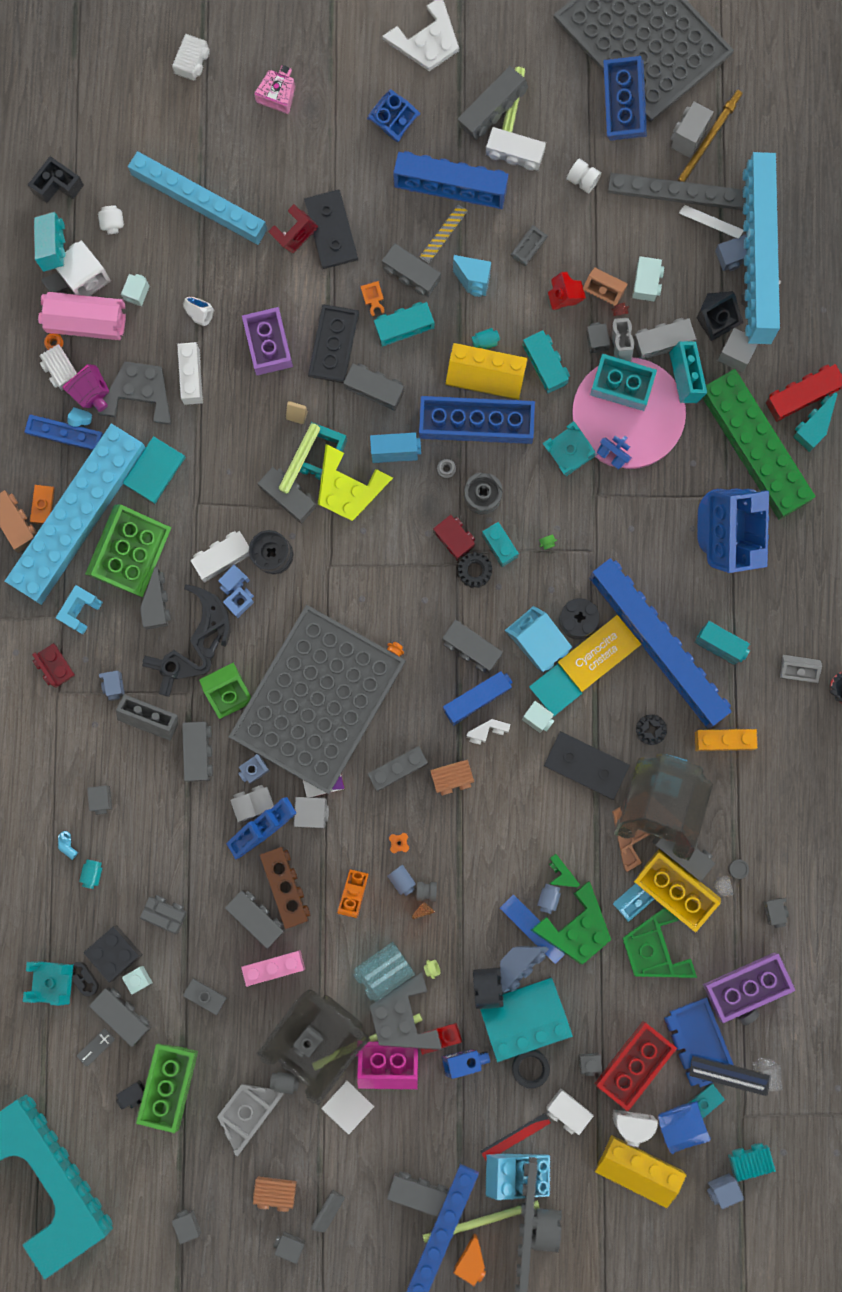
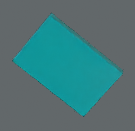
[123,436,186,504]

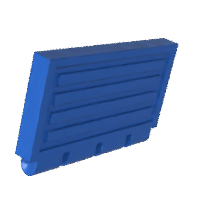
[664,997,734,1087]

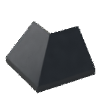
[696,291,743,341]

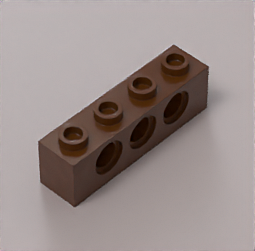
[260,847,311,929]

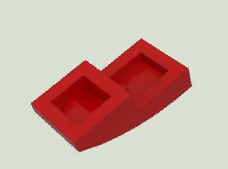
[418,1023,462,1055]

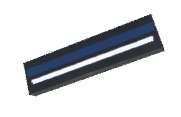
[689,1055,771,1096]

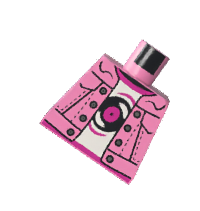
[254,65,295,114]

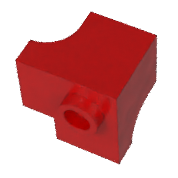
[548,272,586,310]

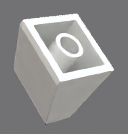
[55,240,111,296]

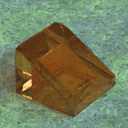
[412,902,435,919]

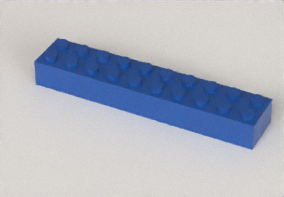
[589,558,732,729]

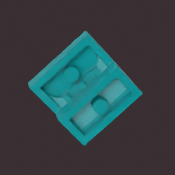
[529,664,582,717]

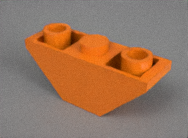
[337,869,369,918]

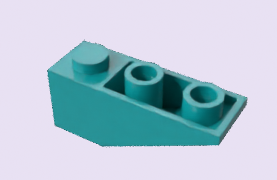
[793,392,837,452]

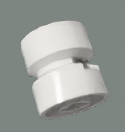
[567,158,601,193]

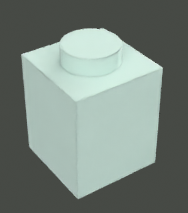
[121,274,150,307]
[122,966,152,995]

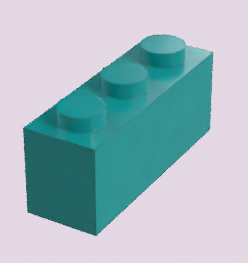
[34,212,66,272]
[374,302,435,346]
[522,330,570,394]
[669,341,707,403]

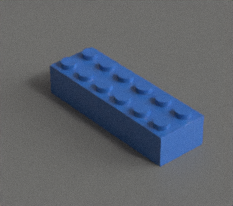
[394,151,509,209]
[419,396,535,444]

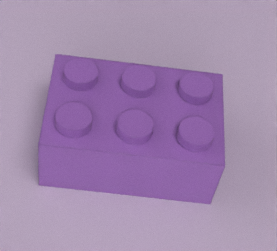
[242,307,293,375]

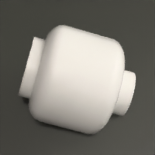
[98,206,124,234]

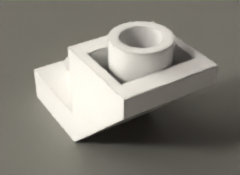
[467,719,511,745]

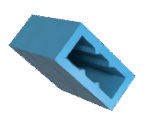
[370,433,421,463]

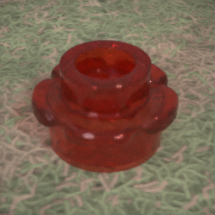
[611,303,630,316]

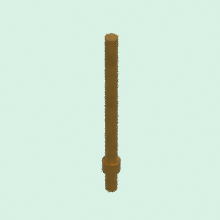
[677,90,743,182]

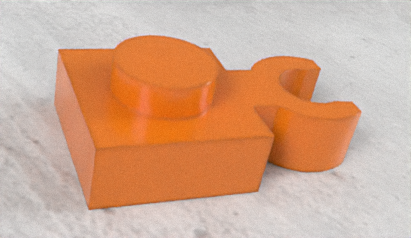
[361,281,385,317]

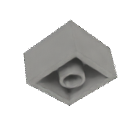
[671,102,713,158]

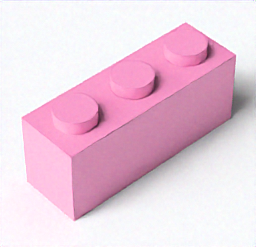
[241,950,305,986]

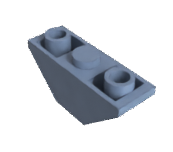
[500,946,549,992]

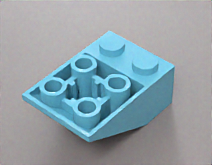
[486,1154,550,1200]

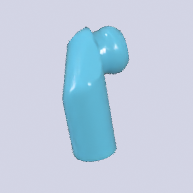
[58,831,78,860]

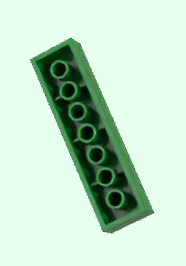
[702,369,816,520]

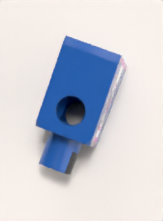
[441,1049,490,1079]

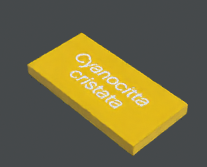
[558,615,642,692]

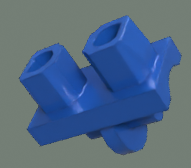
[597,435,632,469]

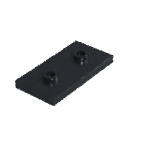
[304,189,358,269]
[308,304,359,383]
[544,731,630,800]

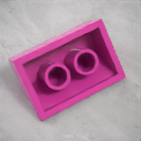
[357,1041,418,1089]

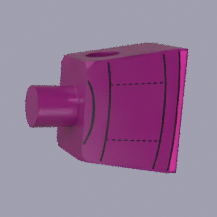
[62,364,109,412]

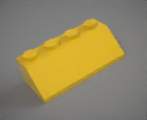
[446,343,527,400]
[634,848,721,933]
[595,1135,687,1208]

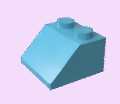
[453,255,491,297]

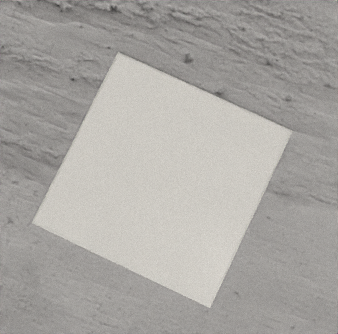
[321,1081,374,1135]

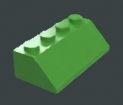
[136,1044,198,1133]

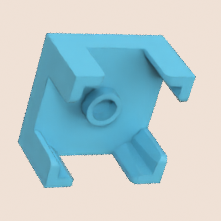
[56,585,103,634]

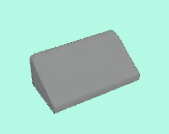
[780,655,822,683]

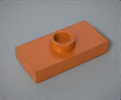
[30,485,55,524]

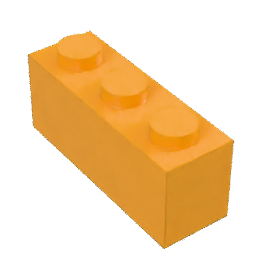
[695,729,757,751]

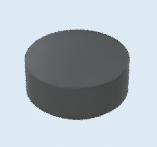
[739,1009,759,1025]

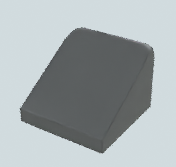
[41,272,69,293]

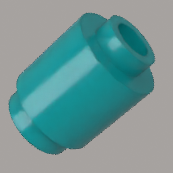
[471,328,500,350]
[79,859,103,889]

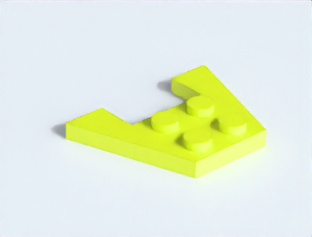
[318,444,393,521]

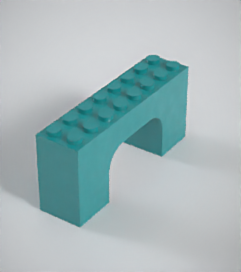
[0,1094,113,1280]

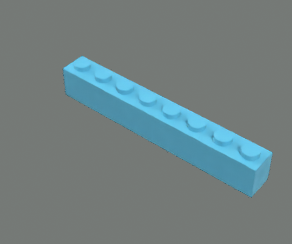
[128,151,267,245]

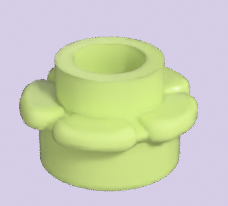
[424,960,440,979]

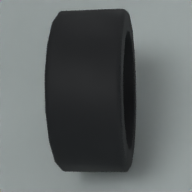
[512,1050,550,1089]

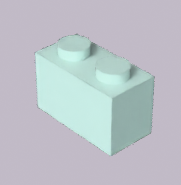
[632,256,664,301]
[522,701,554,733]

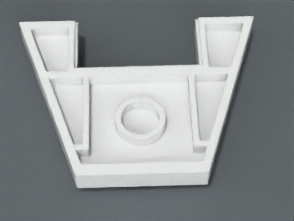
[382,0,459,71]

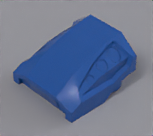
[367,89,420,142]
[658,1101,711,1154]

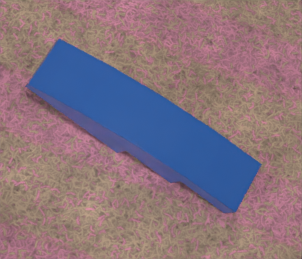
[226,797,297,860]

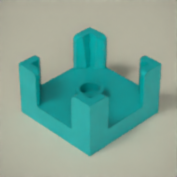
[543,421,598,476]
[23,961,73,1006]

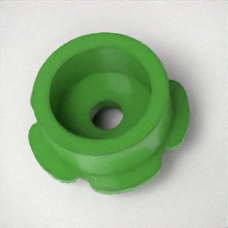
[539,535,557,550]

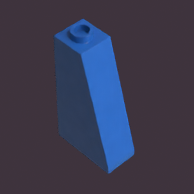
[443,671,513,726]

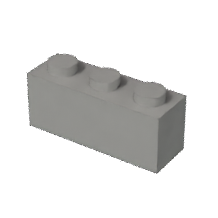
[634,318,696,359]

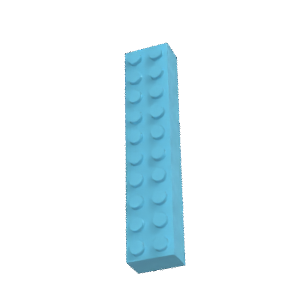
[743,152,780,344]
[5,423,146,605]

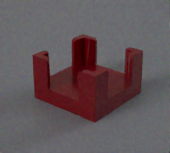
[268,204,319,254]

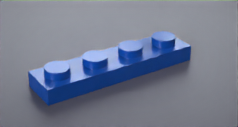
[25,415,103,450]

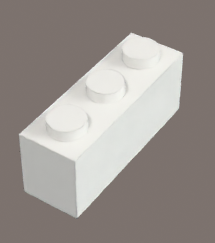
[486,127,546,170]
[178,342,203,405]
[190,531,249,583]

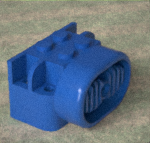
[697,488,769,573]

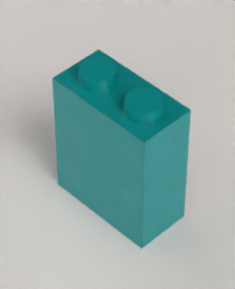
[694,621,750,665]

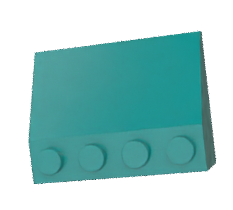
[480,977,573,1062]

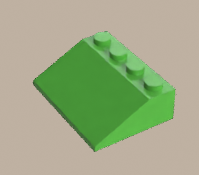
[85,504,171,597]

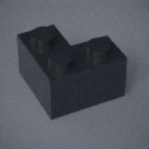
[28,156,84,203]

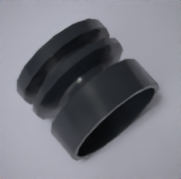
[248,530,294,575]

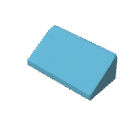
[613,883,654,922]

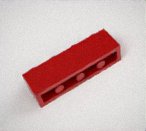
[766,364,842,422]

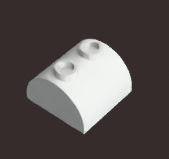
[613,1109,658,1147]

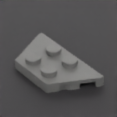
[218,1083,284,1157]

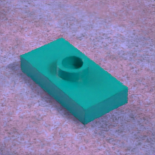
[687,1083,725,1118]

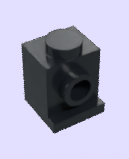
[116,1080,145,1110]

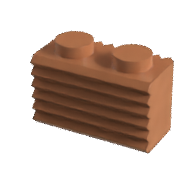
[583,268,628,306]
[430,759,474,796]
[253,1177,297,1212]

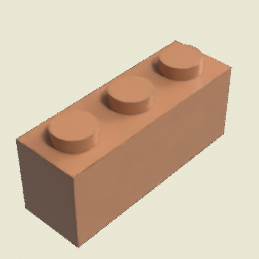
[0,490,37,553]

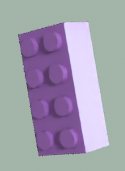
[703,953,795,1023]

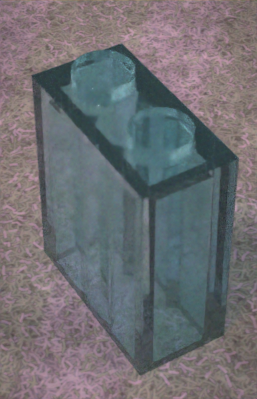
[353,941,415,1002]

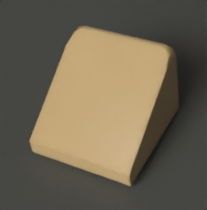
[286,401,308,424]

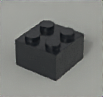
[83,925,142,983]

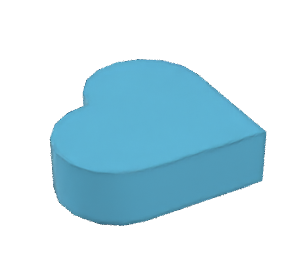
[67,407,92,427]

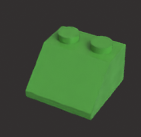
[199,662,252,719]

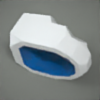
[183,297,214,326]

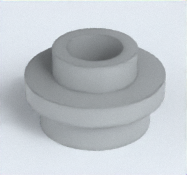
[437,459,456,478]

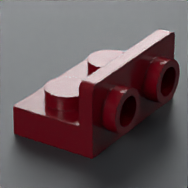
[32,643,75,688]

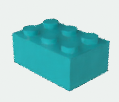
[590,354,657,411]

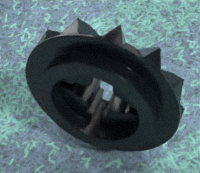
[636,714,667,745]

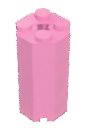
[38,292,126,340]

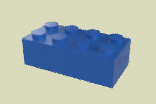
[604,56,647,141]

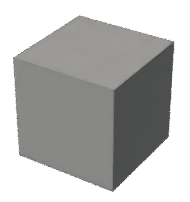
[717,328,758,373]
[294,797,329,829]

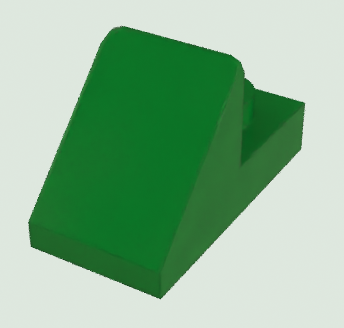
[549,854,580,887]

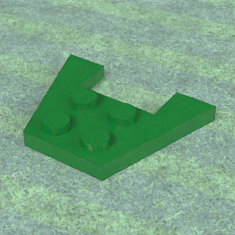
[530,881,611,965]
[622,907,697,978]

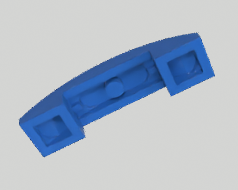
[500,895,565,964]

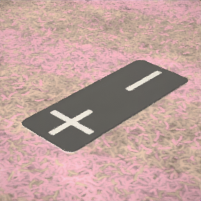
[77,1029,115,1067]

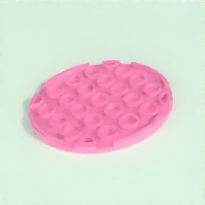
[572,358,686,469]

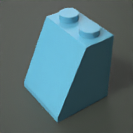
[505,606,572,672]

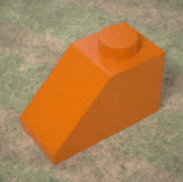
[453,1234,486,1286]

